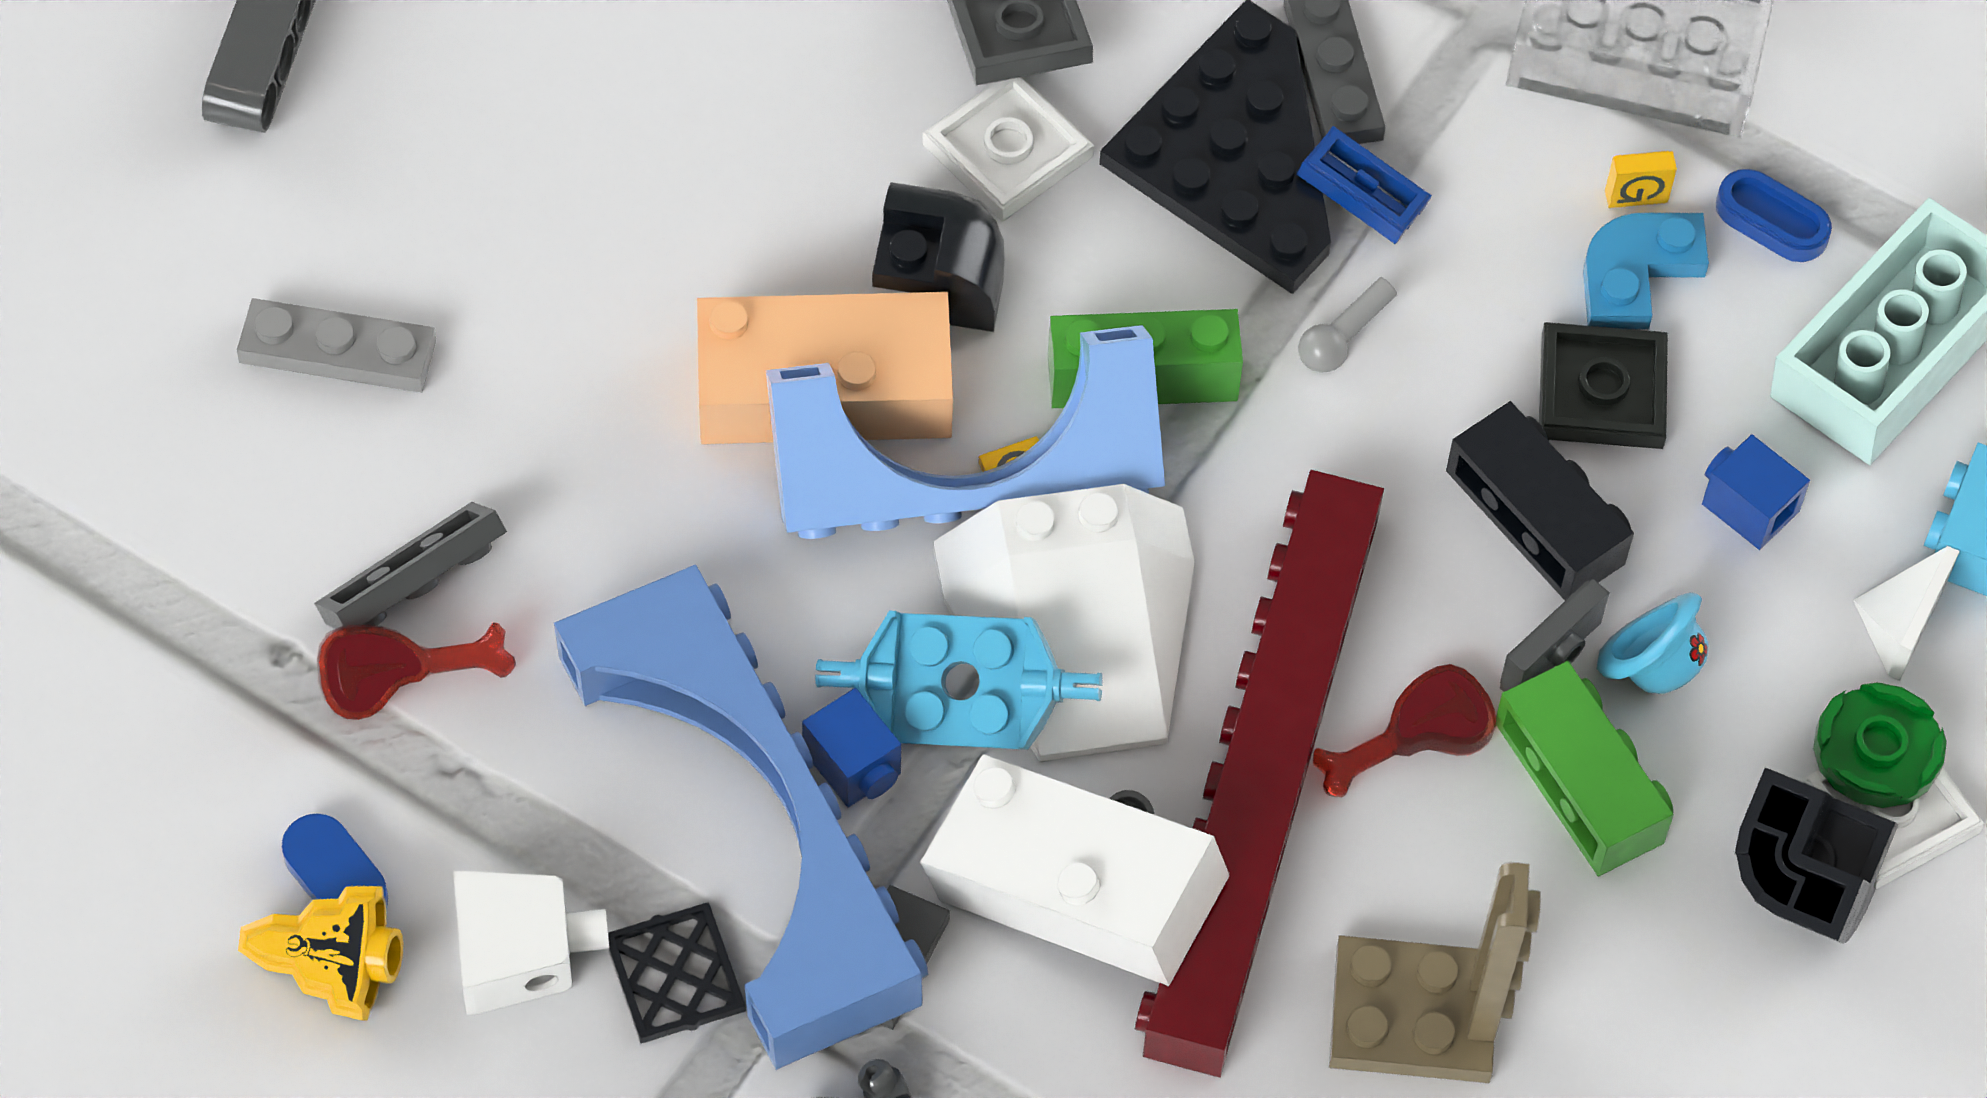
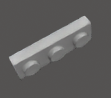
[237,298,436,393]

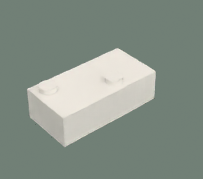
[920,754,1230,986]

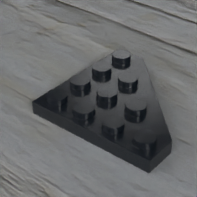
[1099,0,1331,294]

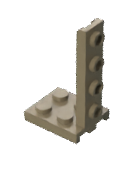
[1329,862,1541,1083]

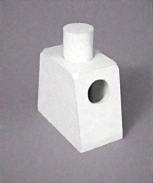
[454,871,609,1015]

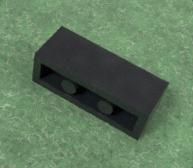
[1446,401,1634,601]

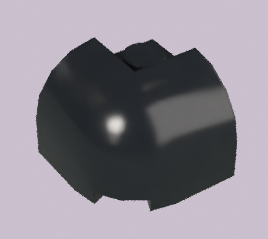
[872,182,1005,332]
[1735,767,1898,944]

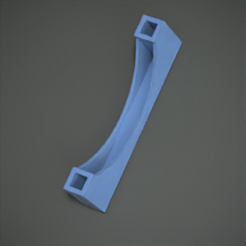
[554,564,928,1070]

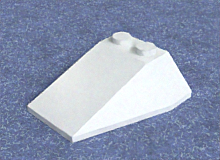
[933,484,1195,762]

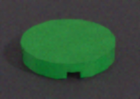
[1813,682,1947,808]

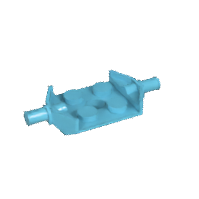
[815,610,1103,750]

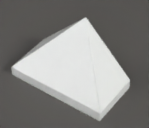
[1853,546,1960,681]

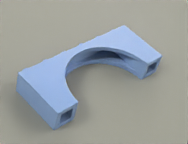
[766,325,1165,539]

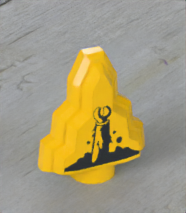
[238,886,403,1021]

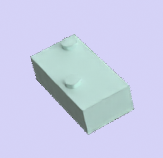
[1770,198,1987,466]

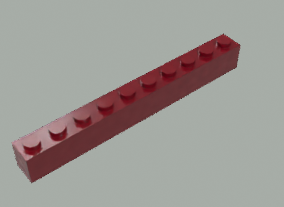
[1135,469,1384,1078]

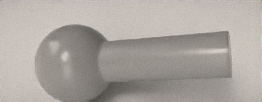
[1298,277,1397,372]

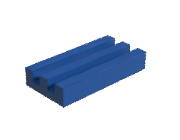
[1297,126,1432,245]

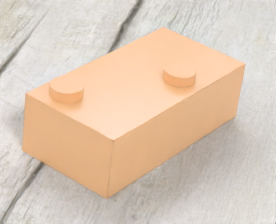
[697,292,953,444]

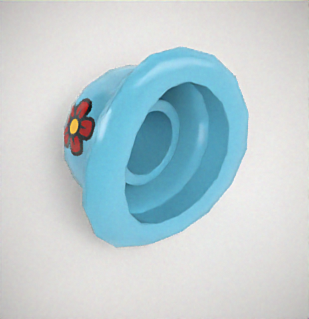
[1596,592,1709,694]

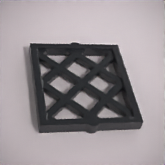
[608,902,746,1044]

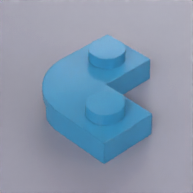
[1583,213,1709,329]

